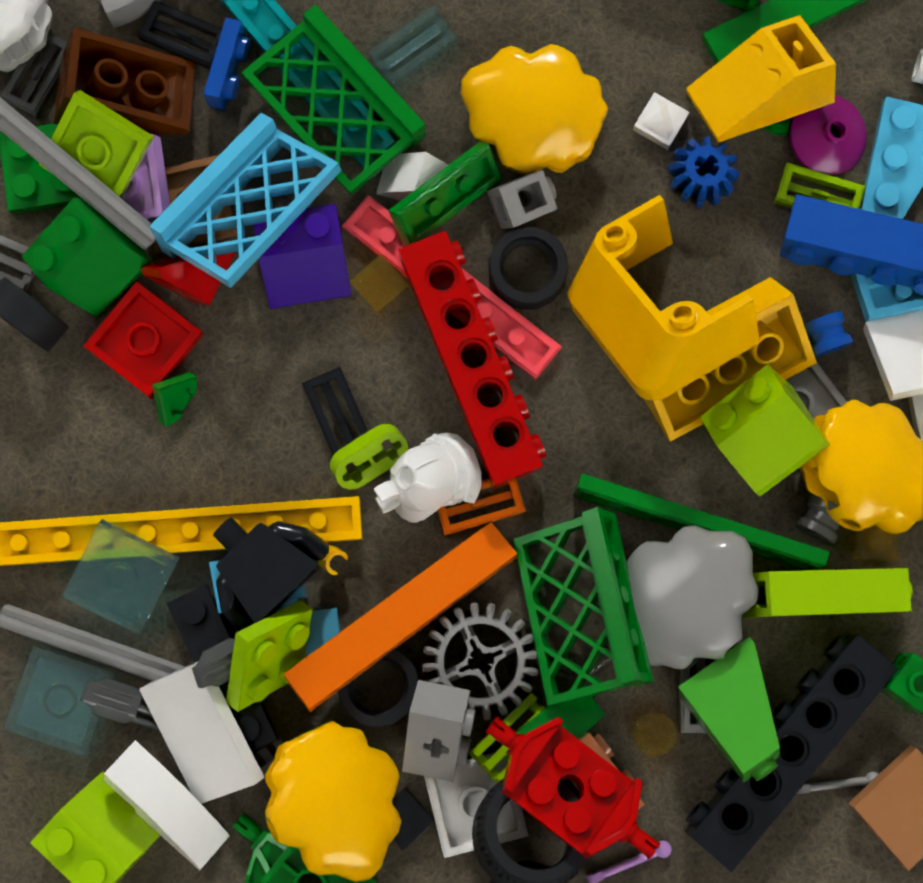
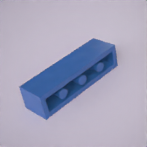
[779,194,923,295]

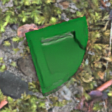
[152,372,197,427]

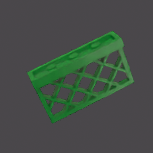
[241,4,426,196]
[513,507,654,706]

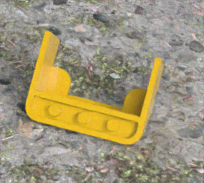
[568,195,760,401]

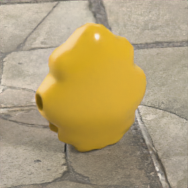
[460,44,608,175]
[799,400,923,534]
[265,721,402,882]

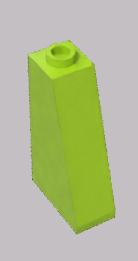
[742,568,913,618]

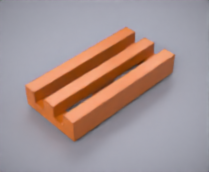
[437,479,526,536]

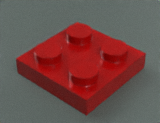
[83,281,204,399]

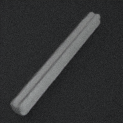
[0,97,156,249]
[0,604,185,681]

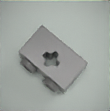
[402,680,476,782]

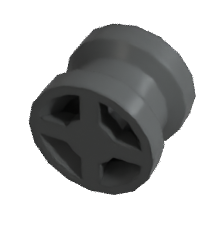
[796,495,840,546]

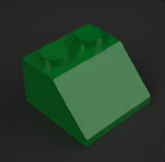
[21,198,153,317]

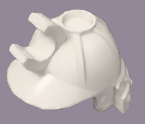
[374,432,482,523]

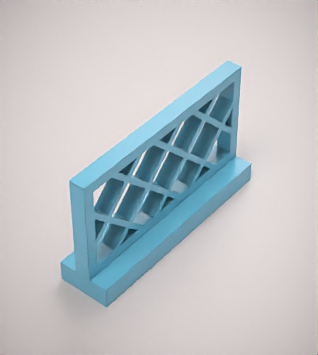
[149,113,341,288]

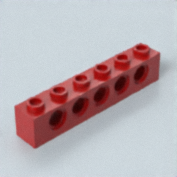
[398,230,546,489]

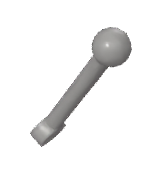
[796,771,879,794]

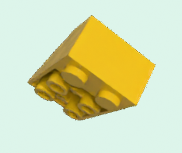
[686,15,836,143]

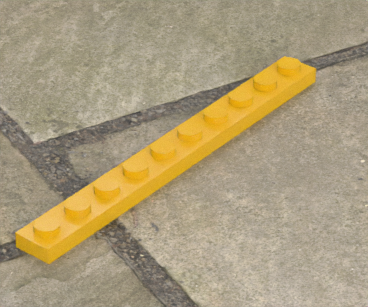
[0,496,363,566]

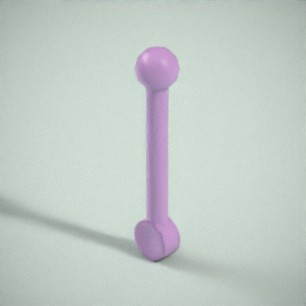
[586,840,672,883]

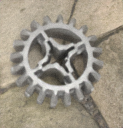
[422,603,538,720]

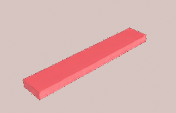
[342,195,562,381]

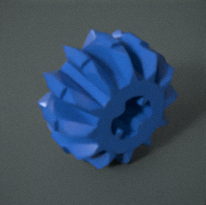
[668,135,739,209]

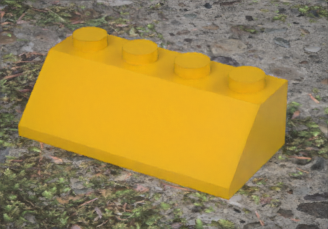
[644,277,817,442]

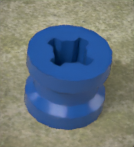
[804,311,854,358]

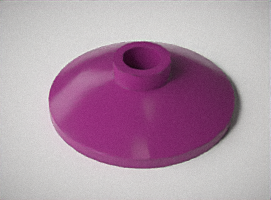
[789,95,867,176]

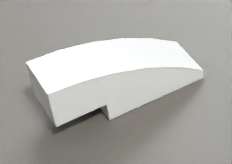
[103,740,230,871]

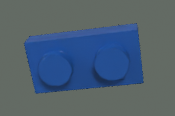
[203,17,250,111]

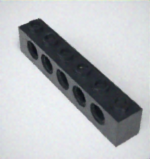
[684,634,898,872]

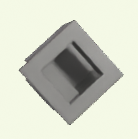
[486,170,557,229]

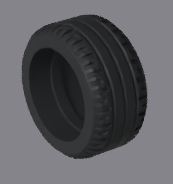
[472,778,587,883]

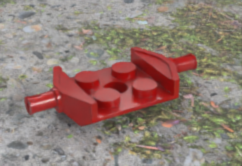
[486,717,661,859]

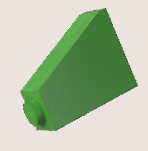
[678,636,780,782]

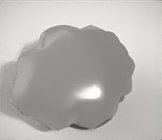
[627,525,759,670]

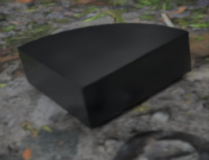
[394,787,435,851]

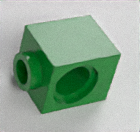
[881,653,923,715]

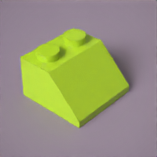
[700,364,830,497]
[30,771,161,883]

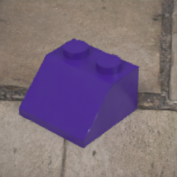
[253,204,352,309]

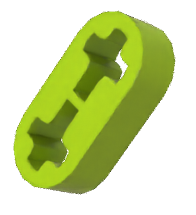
[330,424,408,490]

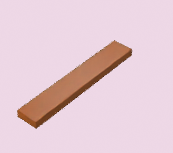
[283,522,517,712]

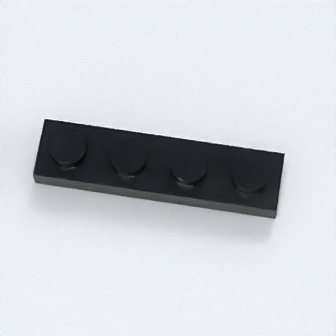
[167,584,280,754]

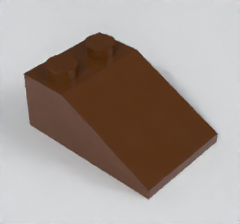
[53,27,195,134]

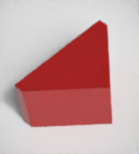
[141,245,235,306]

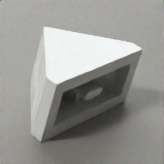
[376,152,456,215]

